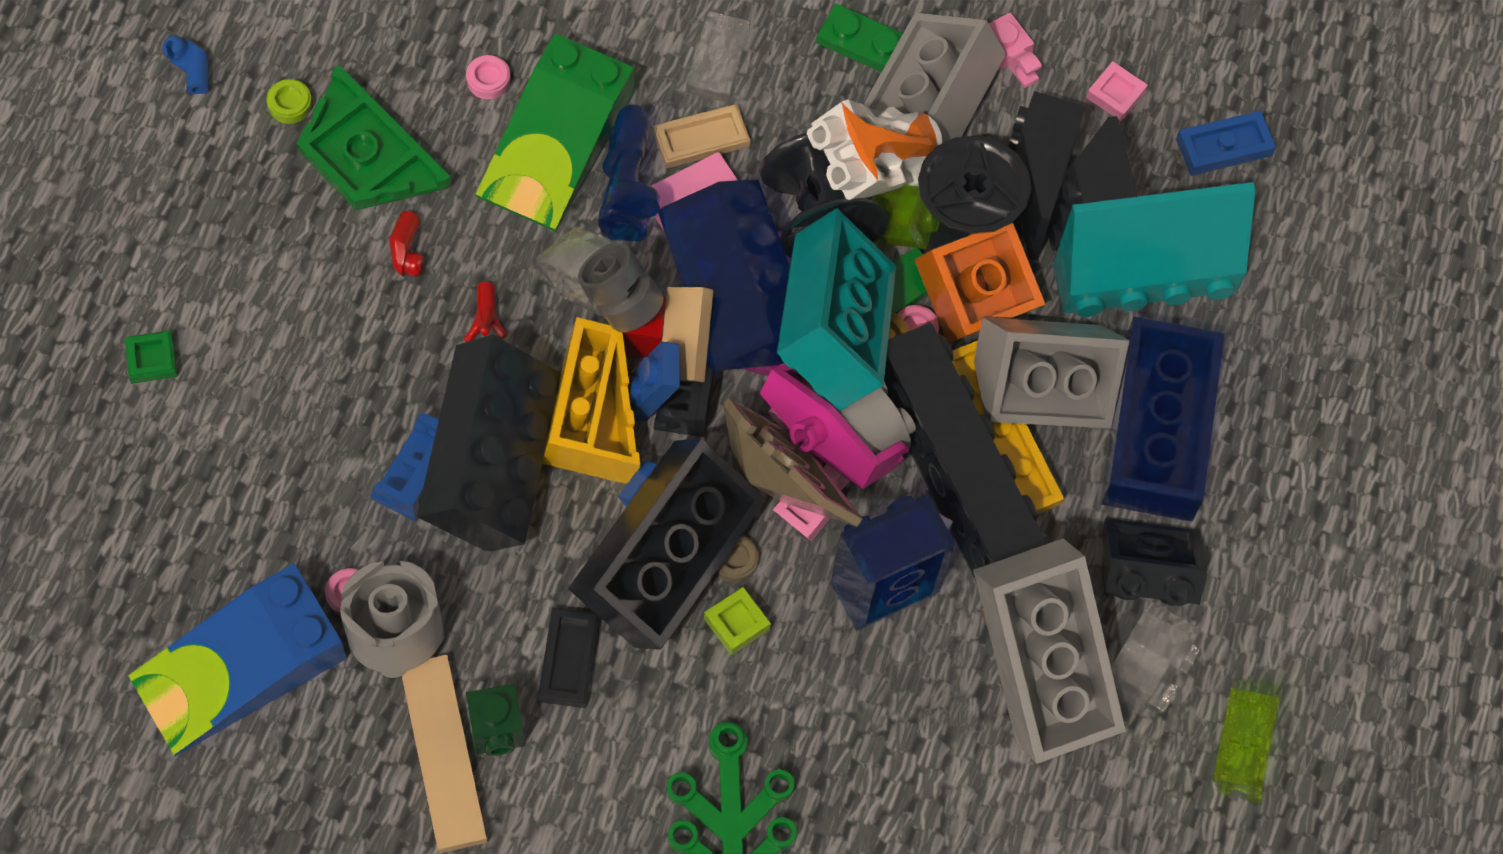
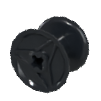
[759,133,889,259]
[912,135,1032,254]

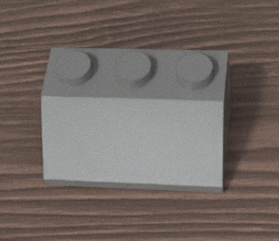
[864,13,1006,143]
[974,317,1130,429]

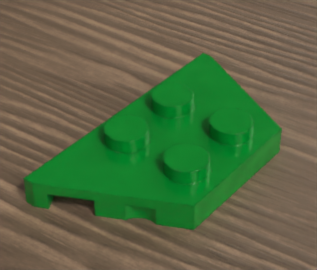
[297,65,452,210]

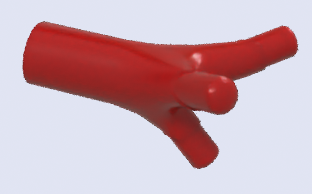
[464,282,508,342]

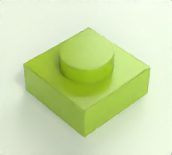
[704,587,771,656]

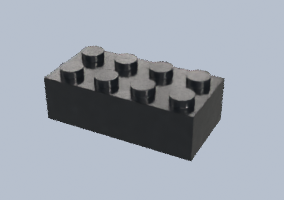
[417,334,561,552]
[568,438,767,650]

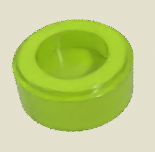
[266,79,312,124]

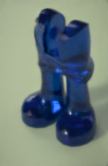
[598,105,661,241]

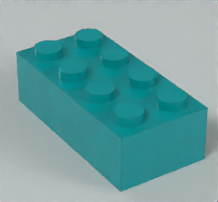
[777,208,896,411]

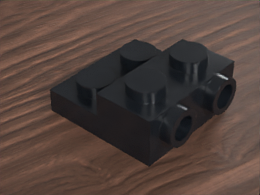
[1102,518,1207,606]

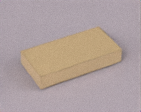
[653,104,750,169]
[662,287,713,382]

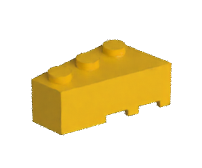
[542,317,641,483]

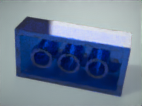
[1100,317,1225,522]

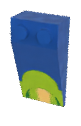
[128,563,347,757]

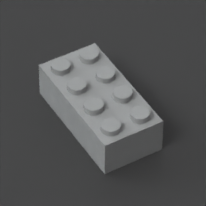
[973,538,1126,764]

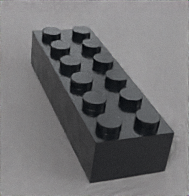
[884,323,1053,581]

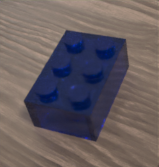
[830,493,955,631]

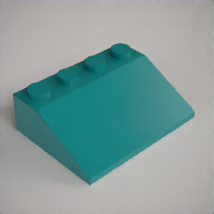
[1053,182,1255,317]

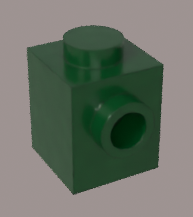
[466,684,524,756]

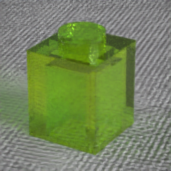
[872,185,940,249]

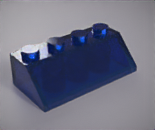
[658,179,790,371]

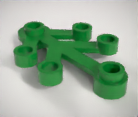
[666,722,797,854]

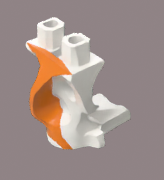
[807,99,942,200]

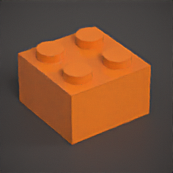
[914,223,1046,343]

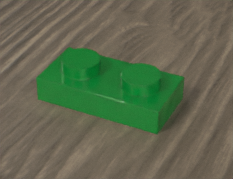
[816,3,903,72]

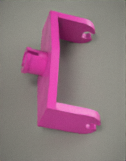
[760,363,909,489]

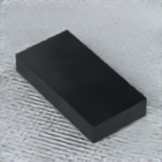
[538,607,600,708]

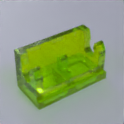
[1213,688,1280,805]

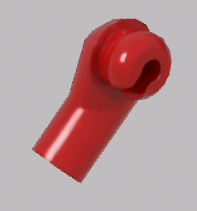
[389,211,424,277]

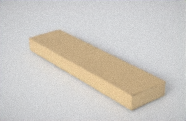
[402,655,487,854]

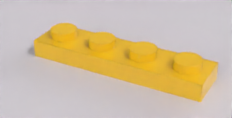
[952,341,1064,515]

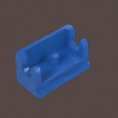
[370,413,439,522]

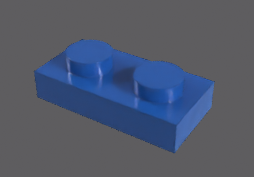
[1176,111,1276,176]
[628,341,680,421]

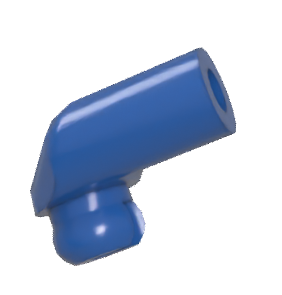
[162,35,209,94]

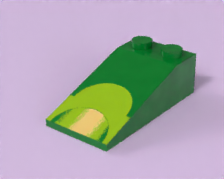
[475,33,634,232]

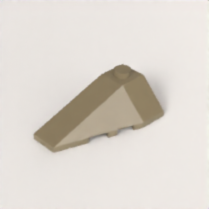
[724,398,862,527]

